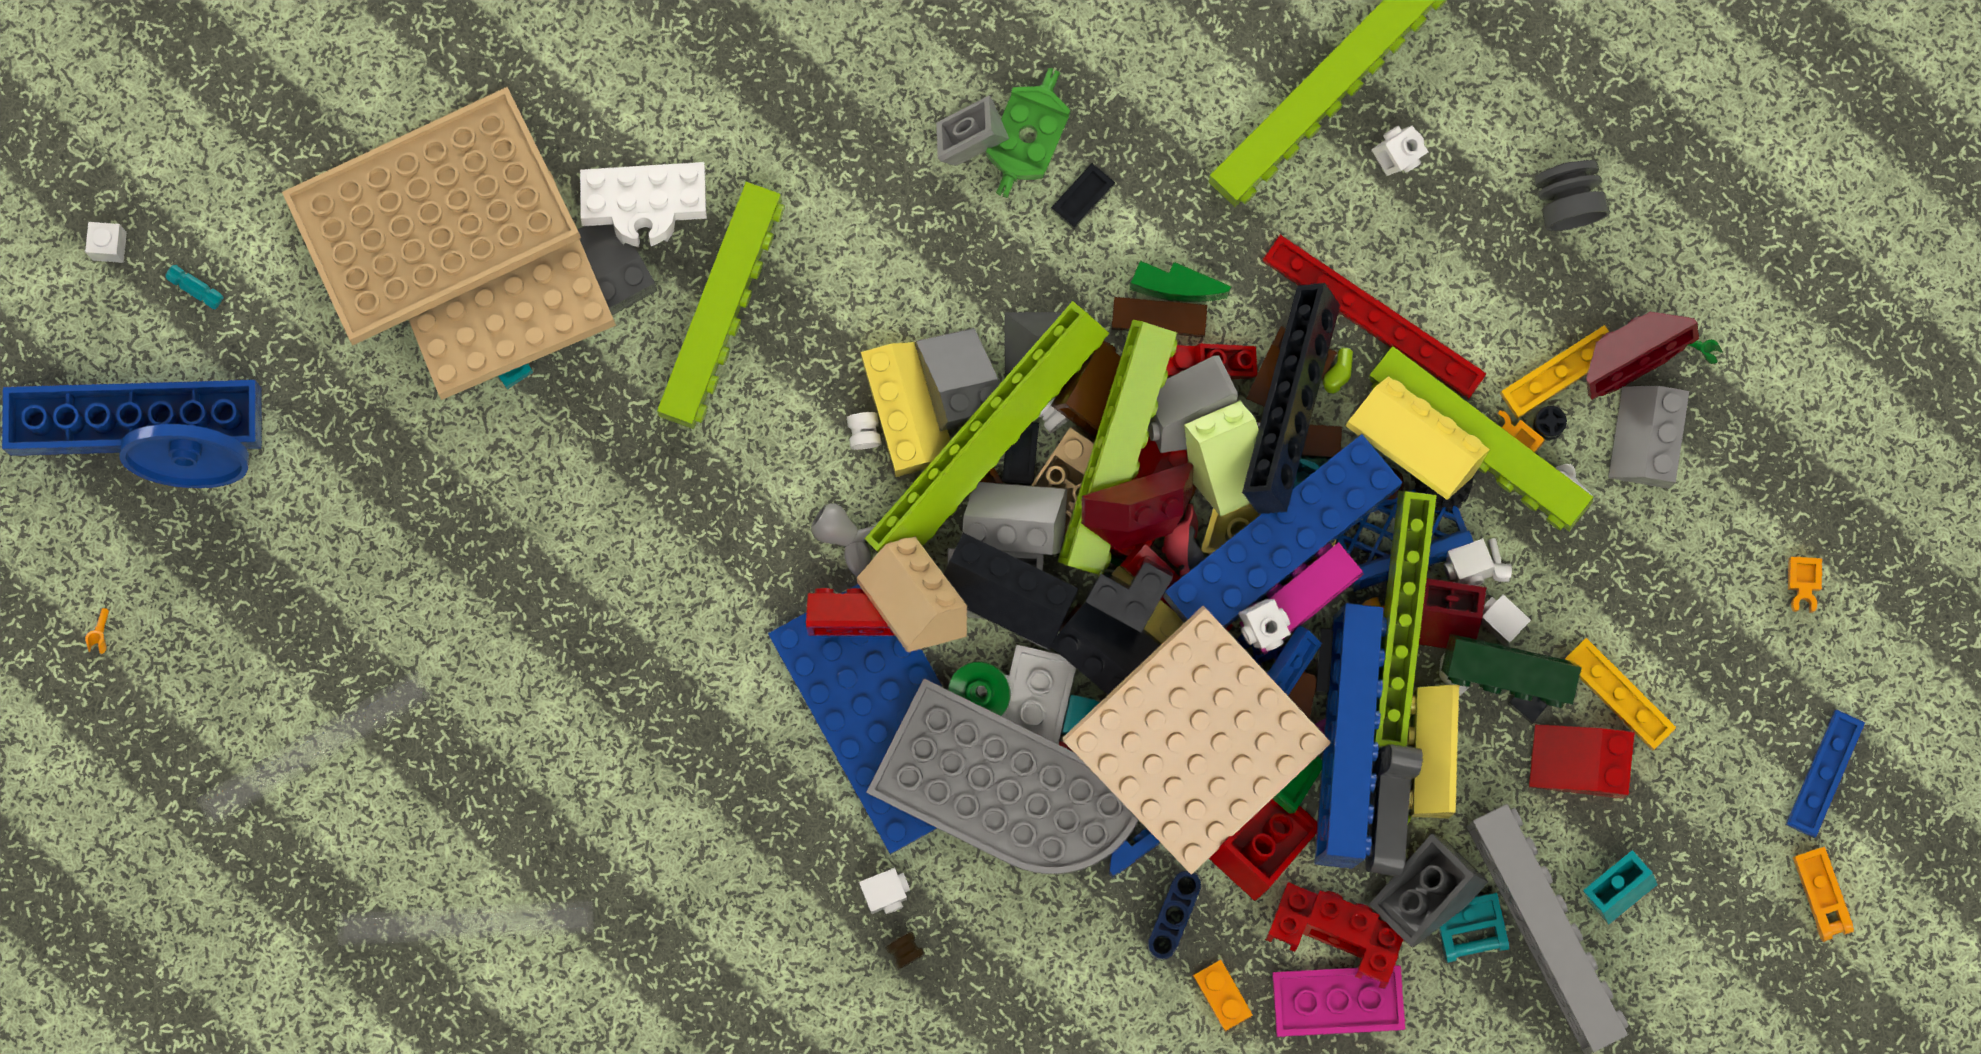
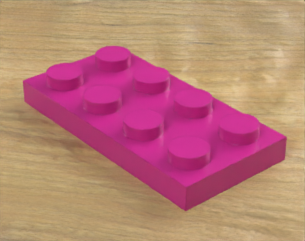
[1272,965,1405,1037]

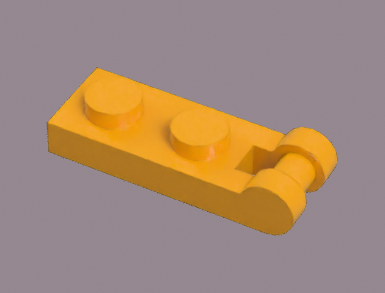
[1792,846,1854,942]

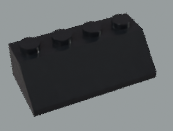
[944,532,1078,651]
[1052,602,1161,695]

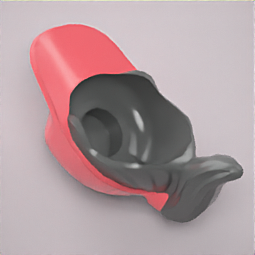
[1162,504,1206,577]

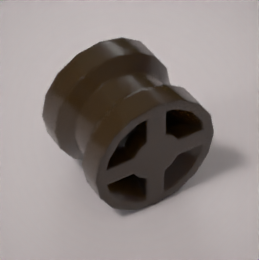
[885,932,925,970]

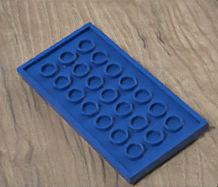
[768,584,943,855]

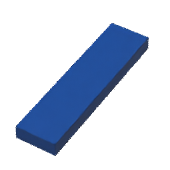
[1785,709,1865,838]

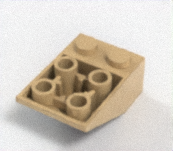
[1031,426,1095,537]

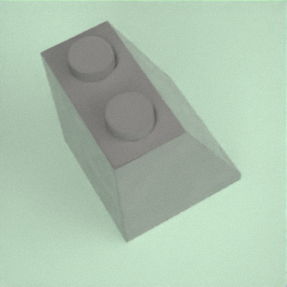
[1148,355,1238,453]

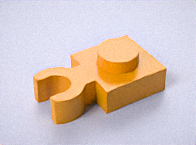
[1498,410,1546,453]
[1788,557,1822,613]

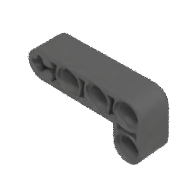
[1365,744,1423,876]

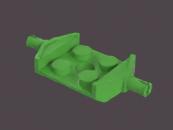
[986,68,1070,198]

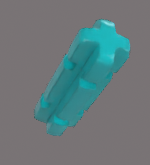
[165,265,223,309]

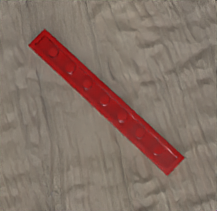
[1262,235,1487,400]

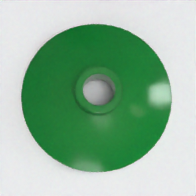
[948,661,1011,716]

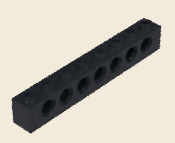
[1242,283,1340,514]

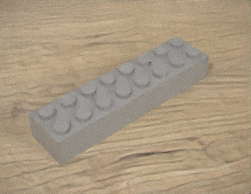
[1466,804,1629,1054]

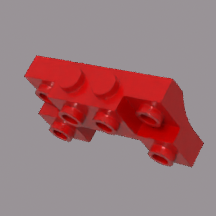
[1265,882,1404,989]

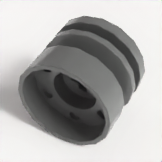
[1534,160,1610,231]

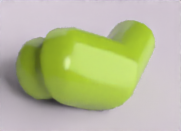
[1323,348,1353,394]

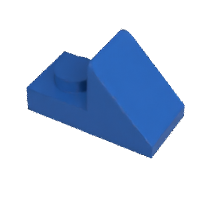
[1109,828,1160,878]

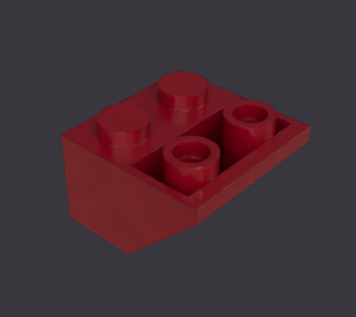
[1419,578,1487,649]

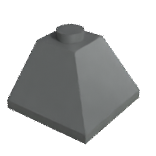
[1004,312,1062,374]

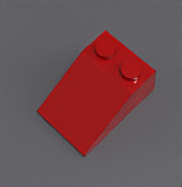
[1529,724,1635,799]
[1209,799,1318,901]

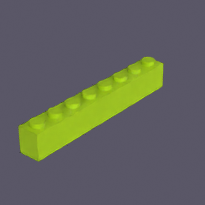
[657,182,785,429]
[1058,320,1177,575]
[1369,346,1594,532]
[1374,491,1437,746]

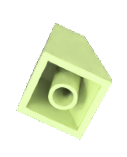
[1184,401,1259,517]

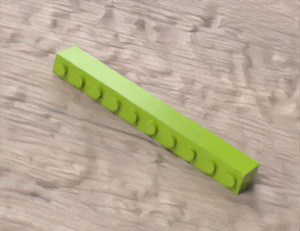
[1208,0,1447,207]
[864,301,1110,552]

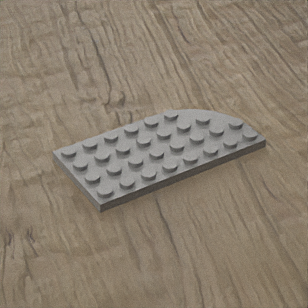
[866,679,1139,874]

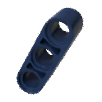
[1147,871,1201,961]

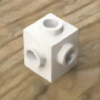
[1371,125,1428,176]
[1239,599,1291,651]

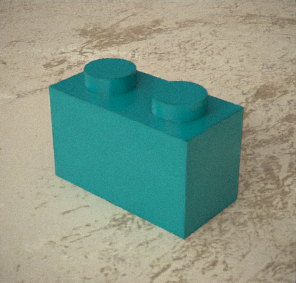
[1583,850,1658,925]

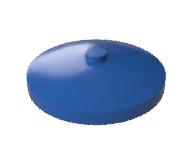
[119,424,249,488]

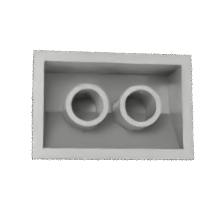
[1608,386,1689,489]
[963,482,1067,555]

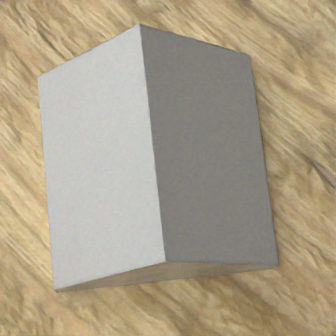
[936,95,1009,166]

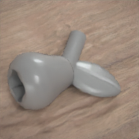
[811,503,875,577]

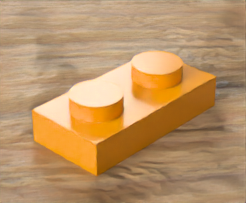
[1193,960,1253,1031]

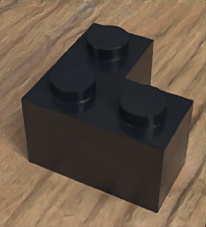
[1085,557,1173,633]

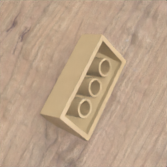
[857,537,967,652]

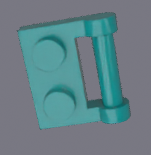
[1439,893,1509,963]

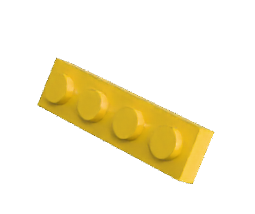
[1500,325,1609,419]
[1565,638,1677,751]

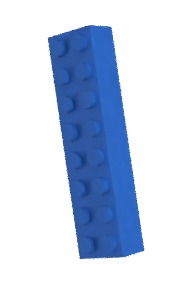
[2,380,262,456]
[1163,434,1403,628]
[1314,603,1387,869]

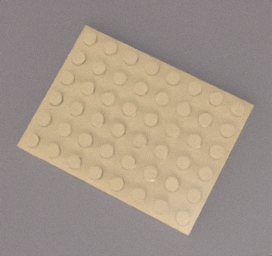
[282,87,581,346]

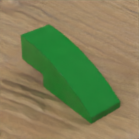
[1129,260,1231,302]

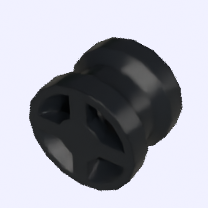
[1533,406,1567,441]

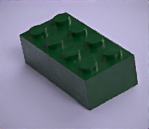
[1441,634,1582,708]

